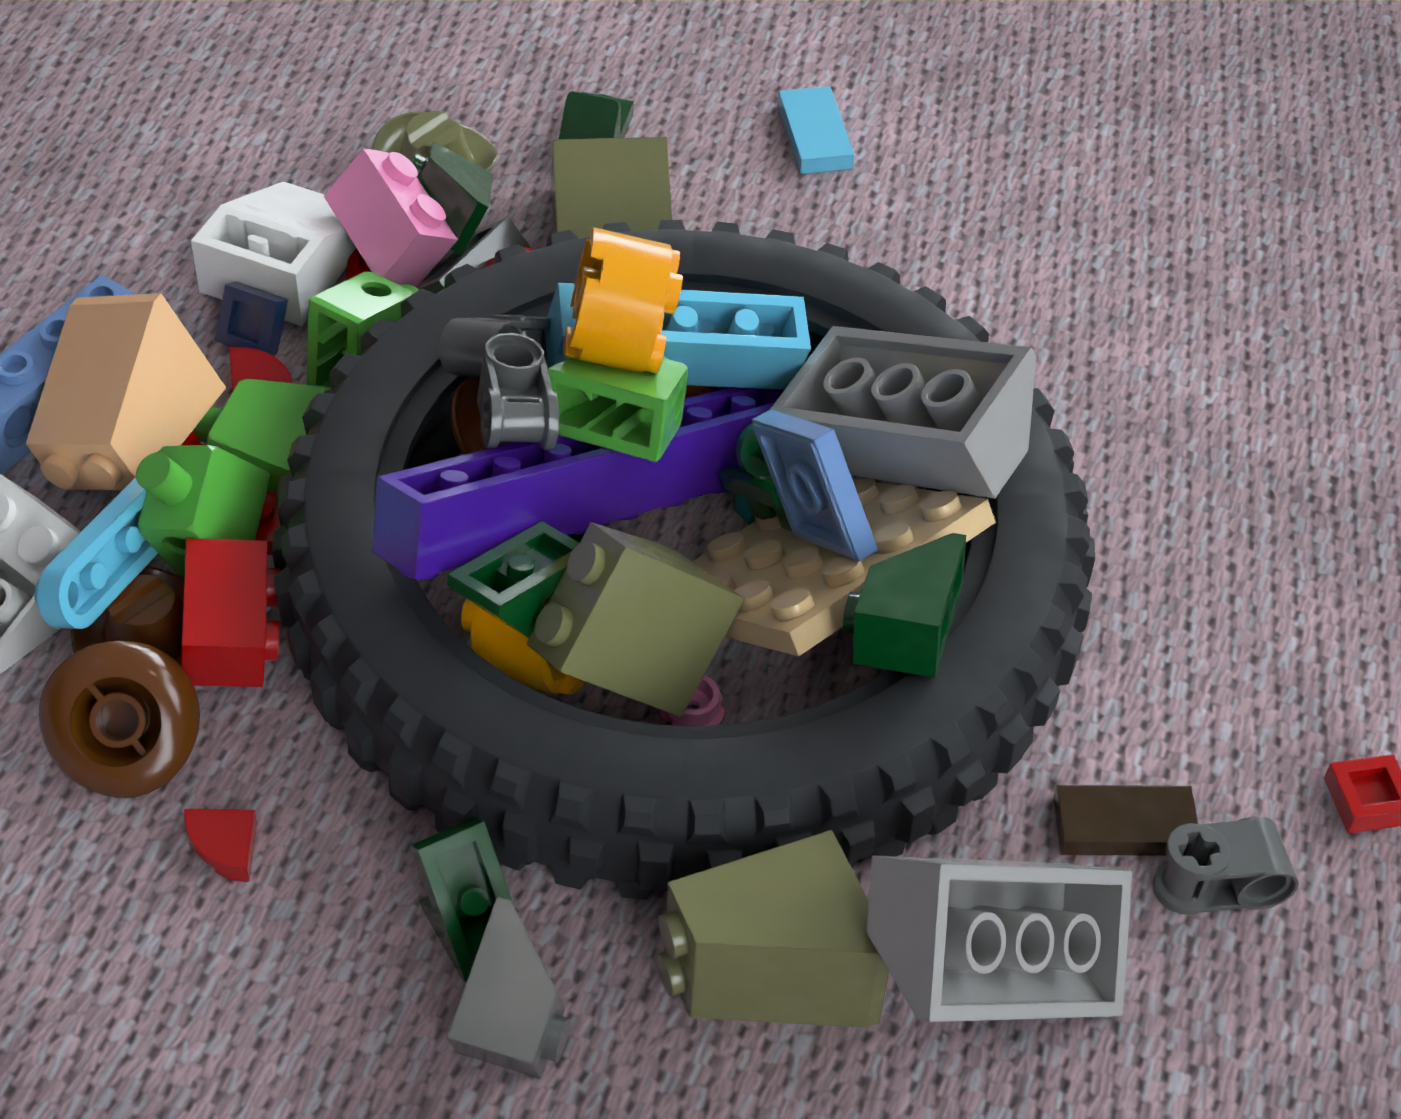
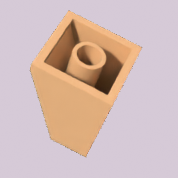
[26,293,226,490]

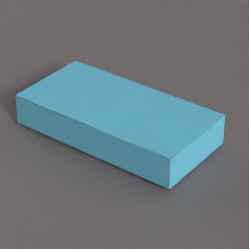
[778,86,854,174]

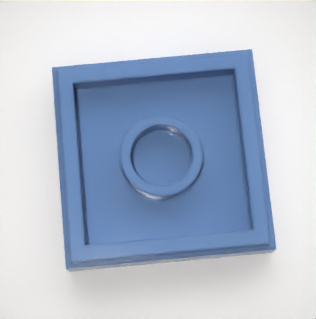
[752,409,878,561]

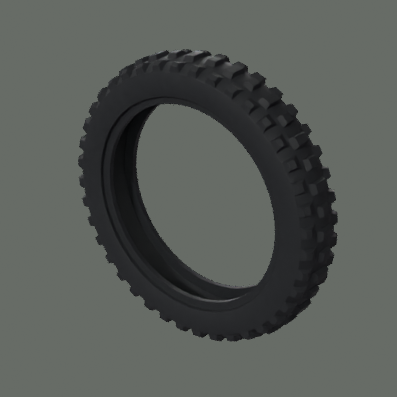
[272,220,1095,900]

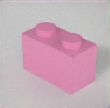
[323,148,458,286]

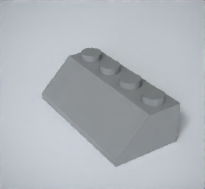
[771,326,1036,499]
[866,856,1132,1022]

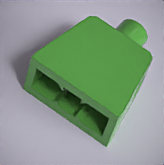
[306,272,418,387]
[548,356,688,462]
[193,379,331,492]
[136,445,270,579]

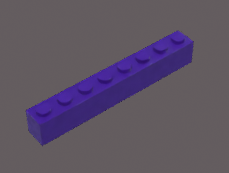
[372,387,784,580]

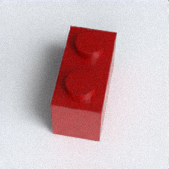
[181,538,280,687]

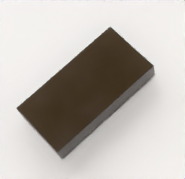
[1053,785,1198,856]

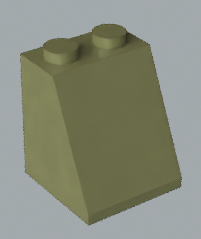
[551,137,672,239]
[527,522,745,717]
[657,830,889,1028]

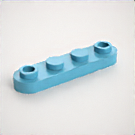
[35,477,158,629]

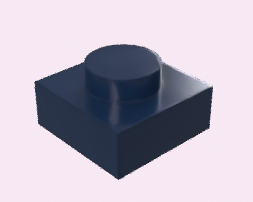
[214,282,288,356]

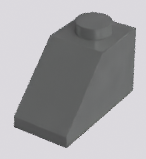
[447,896,571,1079]

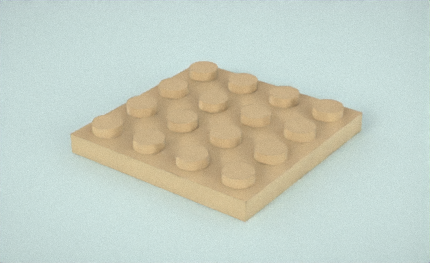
[692,478,996,656]

